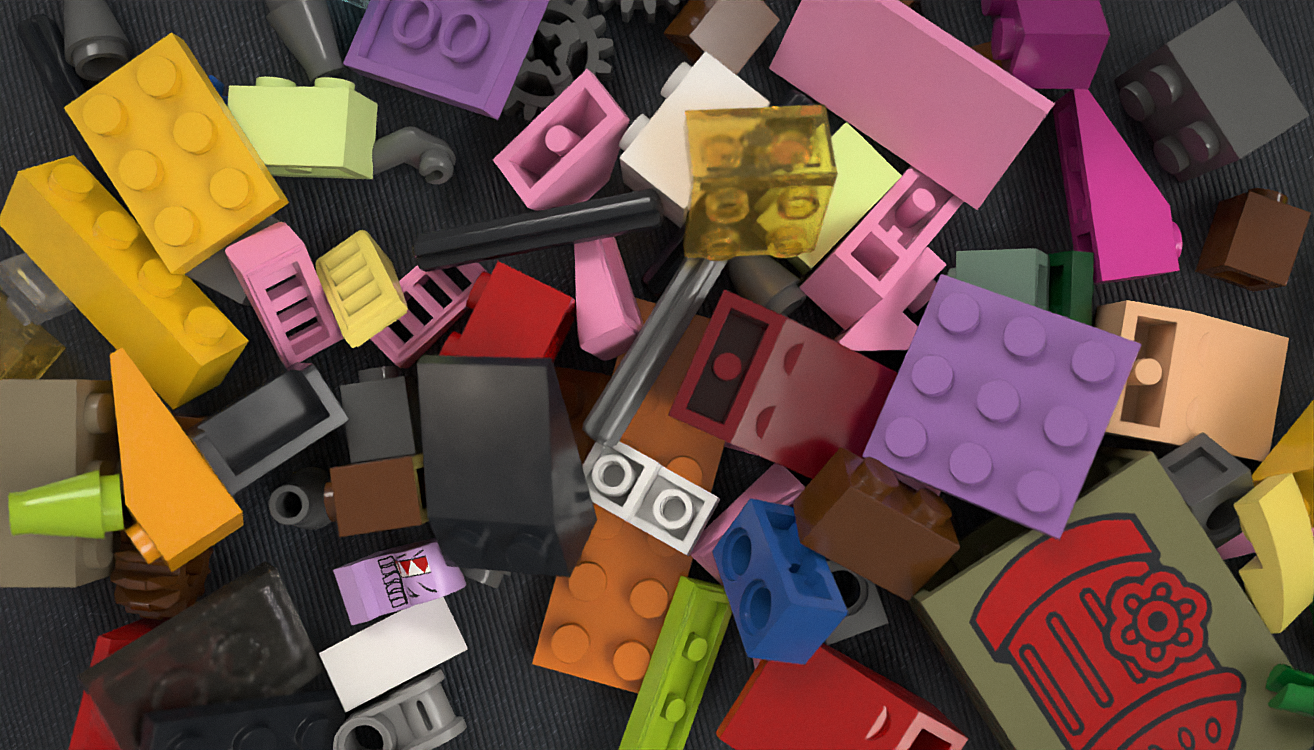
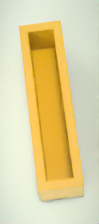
[0,155,249,410]

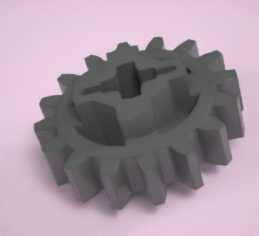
[502,0,614,126]

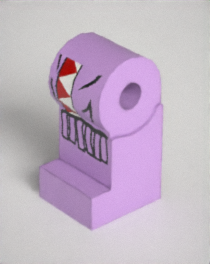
[333,537,466,625]

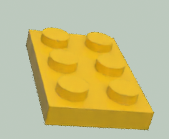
[64,32,290,275]

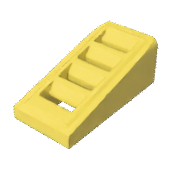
[315,230,408,348]

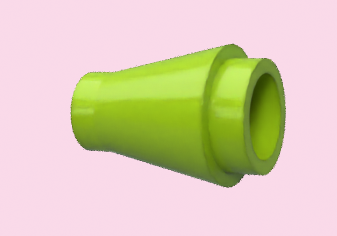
[8,469,124,539]

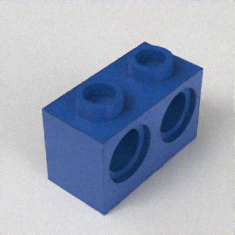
[712,498,848,665]

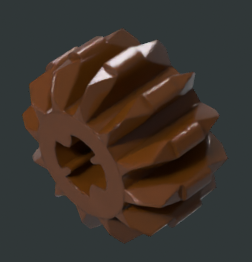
[110,518,214,620]

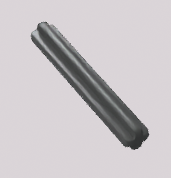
[582,216,741,448]

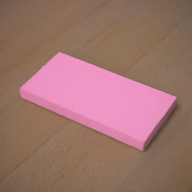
[769,0,1055,210]

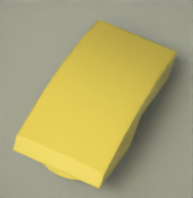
[1233,473,1314,634]

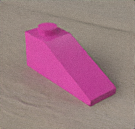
[1052,89,1182,285]

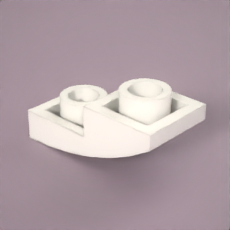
[582,441,720,556]
[319,597,468,713]

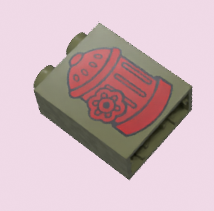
[906,446,1314,750]

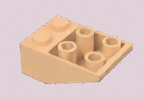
[1094,300,1289,462]

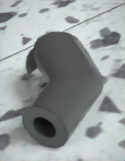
[372,126,456,184]

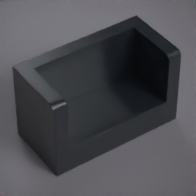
[184,362,349,496]

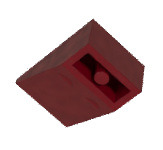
[668,289,898,479]

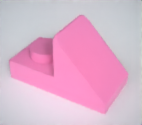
[833,247,947,352]

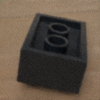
[417,355,597,577]

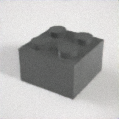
[1114,0,1310,184]

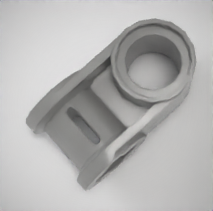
[333,668,467,750]

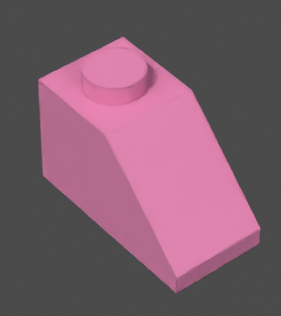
[493,69,630,211]

